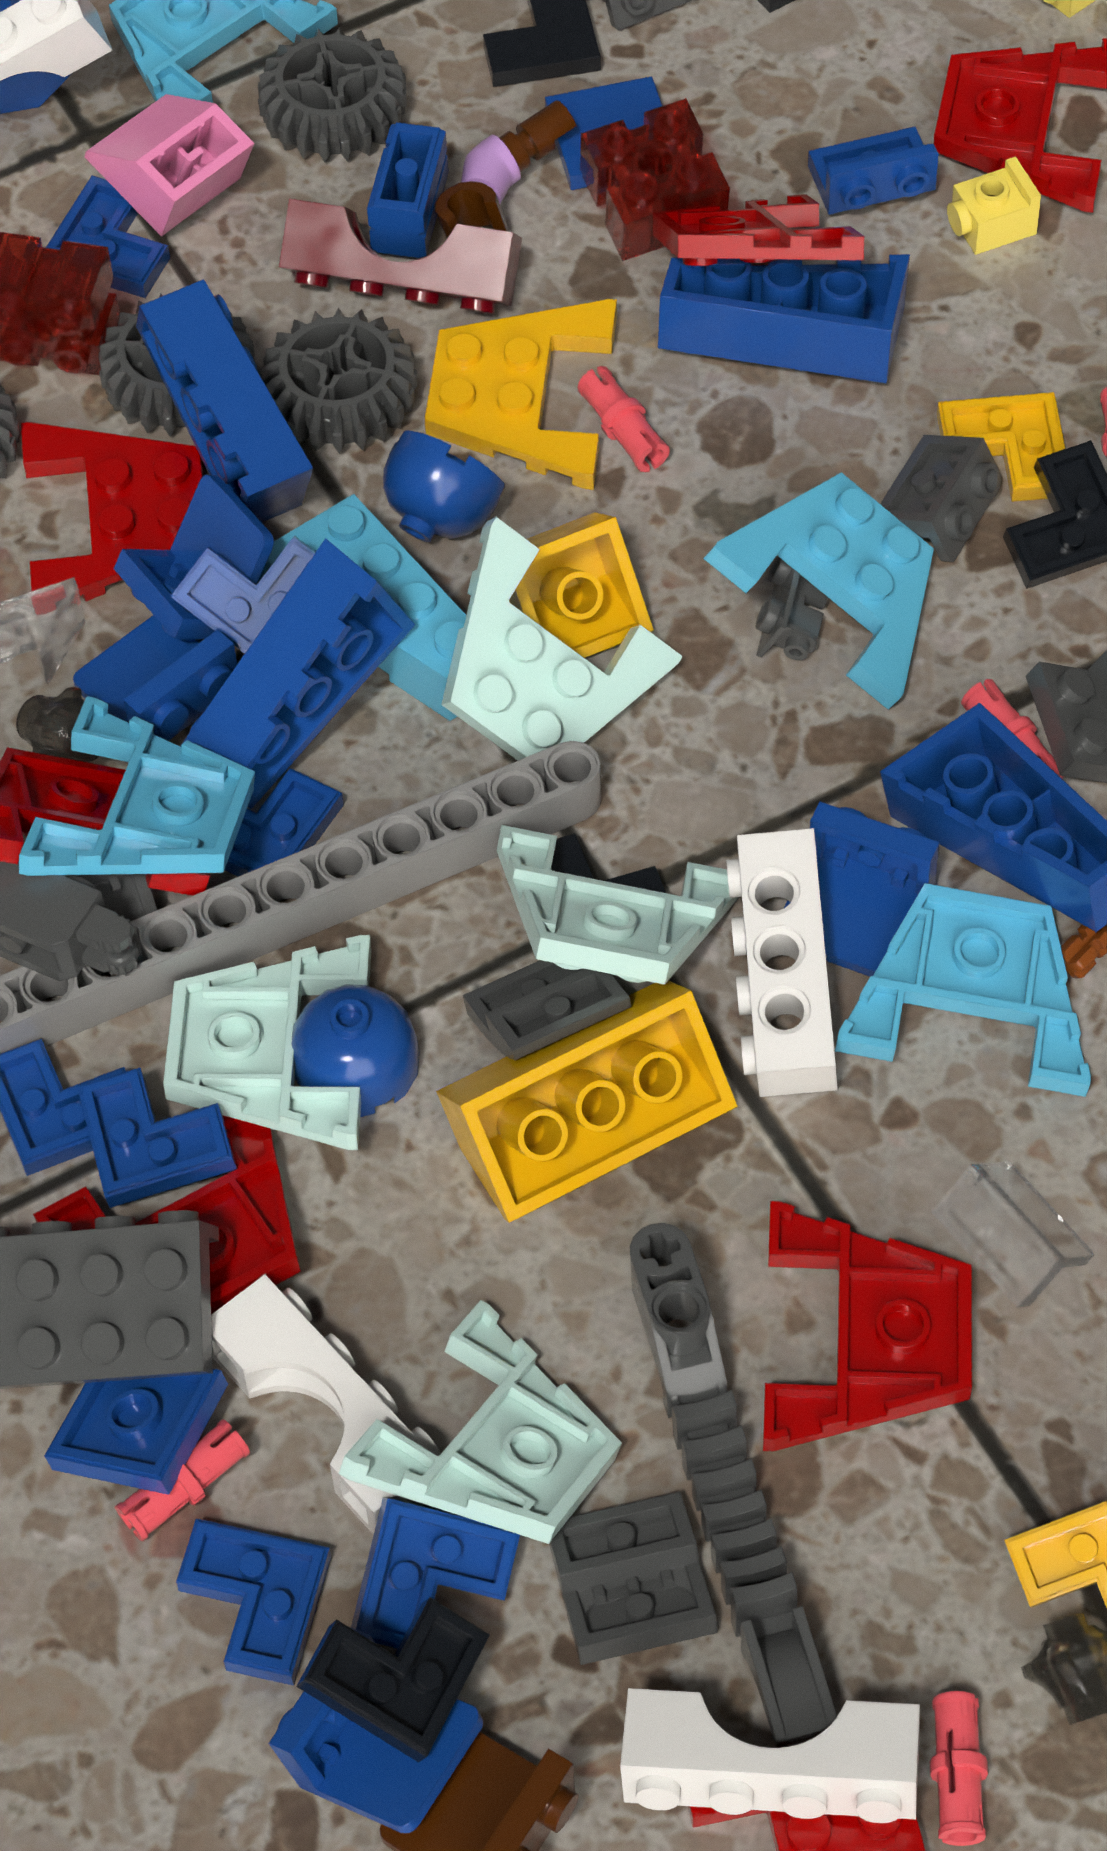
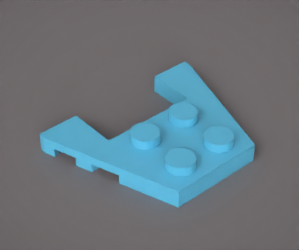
[109,0,338,103]
[703,472,934,710]
[19,696,255,876]
[835,883,1091,1097]

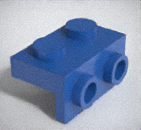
[808,126,939,215]

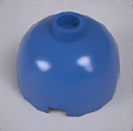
[383,430,505,542]
[291,984,420,1117]

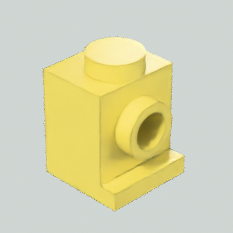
[947,156,1041,255]

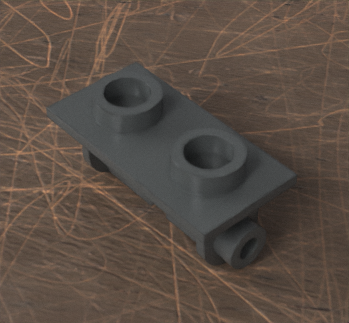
[755,556,828,660]

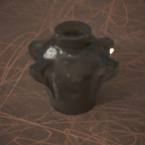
[16,686,104,762]
[1021,1612,1107,1725]

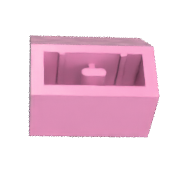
[84,94,255,237]

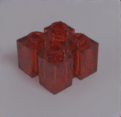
[580,98,730,261]
[0,232,120,375]

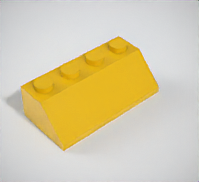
[436,980,738,1223]

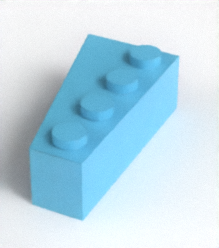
[259,494,466,721]

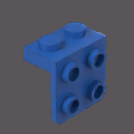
[114,475,274,642]
[73,615,237,741]
[784,801,939,976]
[268,1626,483,1833]

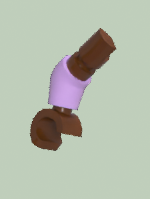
[435,100,577,239]

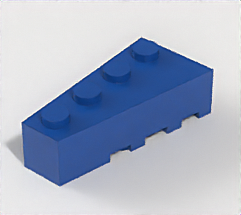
[658,254,910,383]
[136,279,313,522]
[180,538,415,809]
[880,703,1107,932]

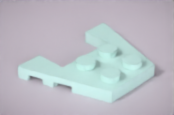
[441,517,683,760]
[497,825,738,985]
[163,935,371,1150]
[339,1300,622,1544]

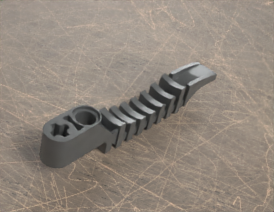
[630,1223,837,1748]

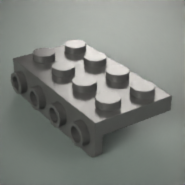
[0,1210,219,1389]

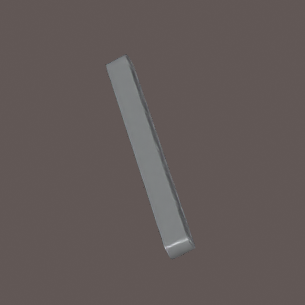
[0,741,601,1054]

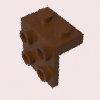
[380,1732,579,1851]

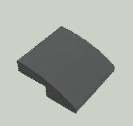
[463,960,632,1060]
[549,1492,718,1665]

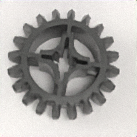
[258,27,407,162]
[99,293,255,437]
[260,307,418,454]

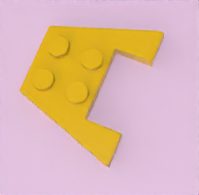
[425,299,617,490]

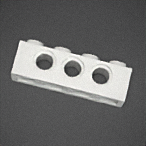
[726,828,838,1097]

